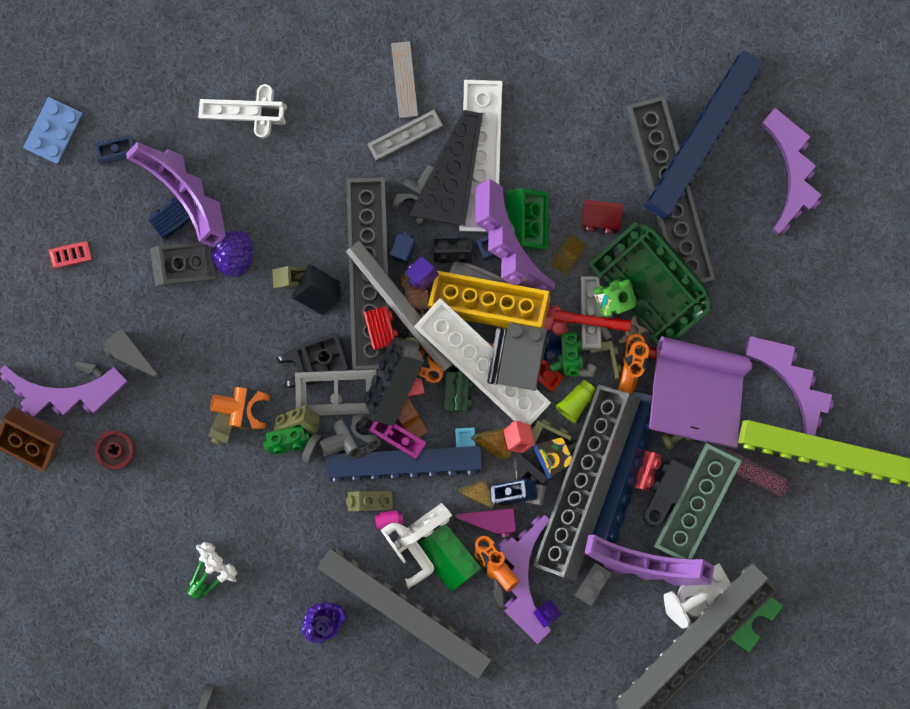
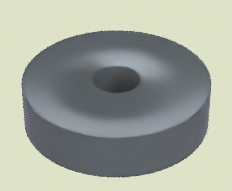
[302,433,323,464]
[198,683,215,709]

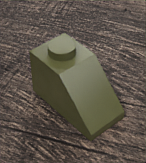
[272,266,307,289]

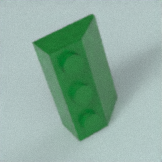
[506,188,549,250]
[419,524,481,592]

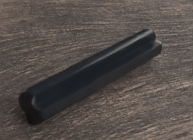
[487,328,507,385]

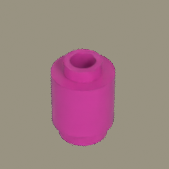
[375,510,404,530]

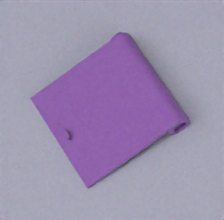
[649,336,752,449]

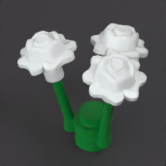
[187,542,237,600]

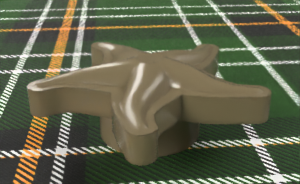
[618,315,649,344]

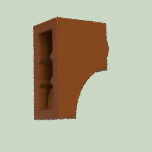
[398,398,428,438]

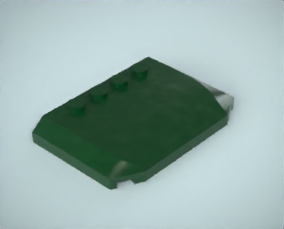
[588,221,713,345]

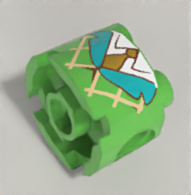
[594,279,638,316]

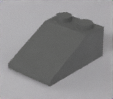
[150,242,217,286]
[498,322,548,391]
[103,328,161,379]

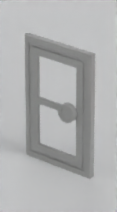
[295,369,377,416]

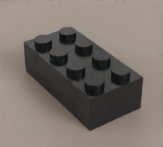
[364,337,424,426]

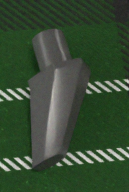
[73,361,104,378]
[492,579,505,610]

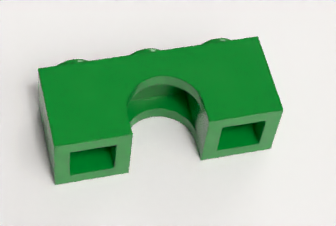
[730,597,783,653]

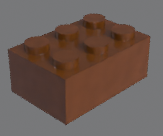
[0,406,64,472]

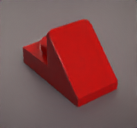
[538,359,564,392]

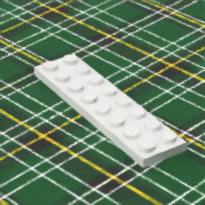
[459,80,502,232]
[414,299,551,425]

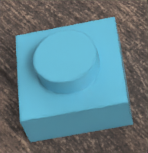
[455,428,475,447]

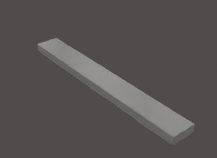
[346,241,453,372]

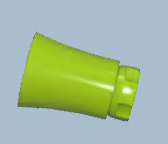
[555,380,596,423]

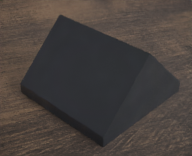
[291,264,340,315]

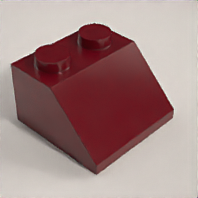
[581,199,623,235]

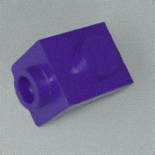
[533,599,561,628]

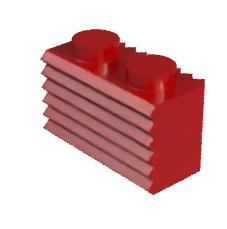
[364,306,398,351]

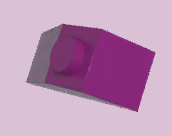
[369,421,427,459]
[456,508,516,537]

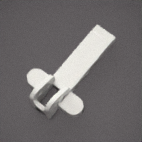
[199,84,287,138]

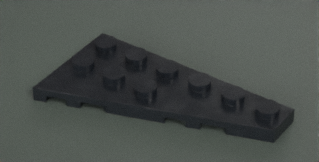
[408,110,483,227]

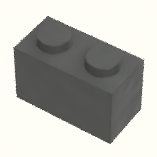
[573,563,611,606]

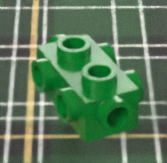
[549,332,583,376]
[263,424,311,455]

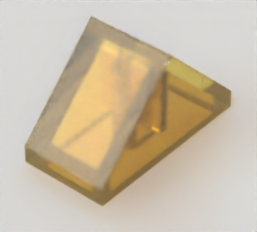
[551,234,587,276]
[471,428,511,460]
[458,479,494,509]

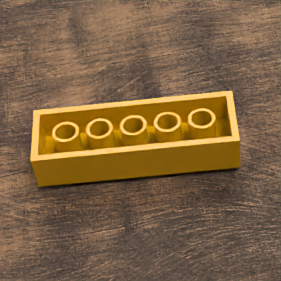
[428,271,550,329]

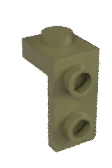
[589,339,622,380]
[274,405,320,435]
[208,412,233,445]
[531,419,572,443]
[346,491,393,512]

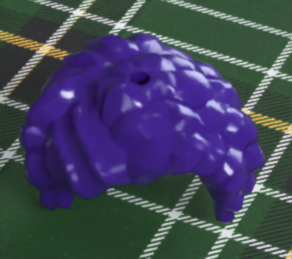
[212,230,253,277]
[302,601,347,643]

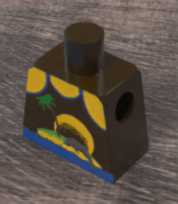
[532,437,577,480]

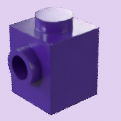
[405,256,439,291]

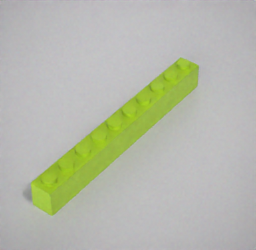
[738,420,910,487]

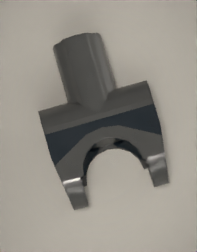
[392,165,433,225]
[318,414,381,459]

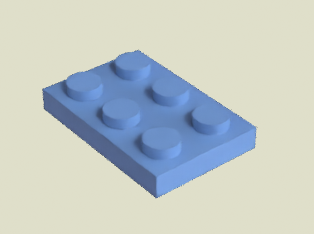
[23,97,83,164]

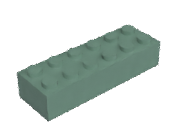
[654,442,742,559]

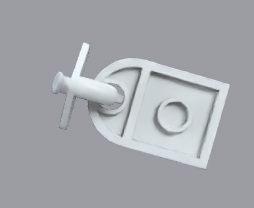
[381,503,452,589]
[664,563,730,628]

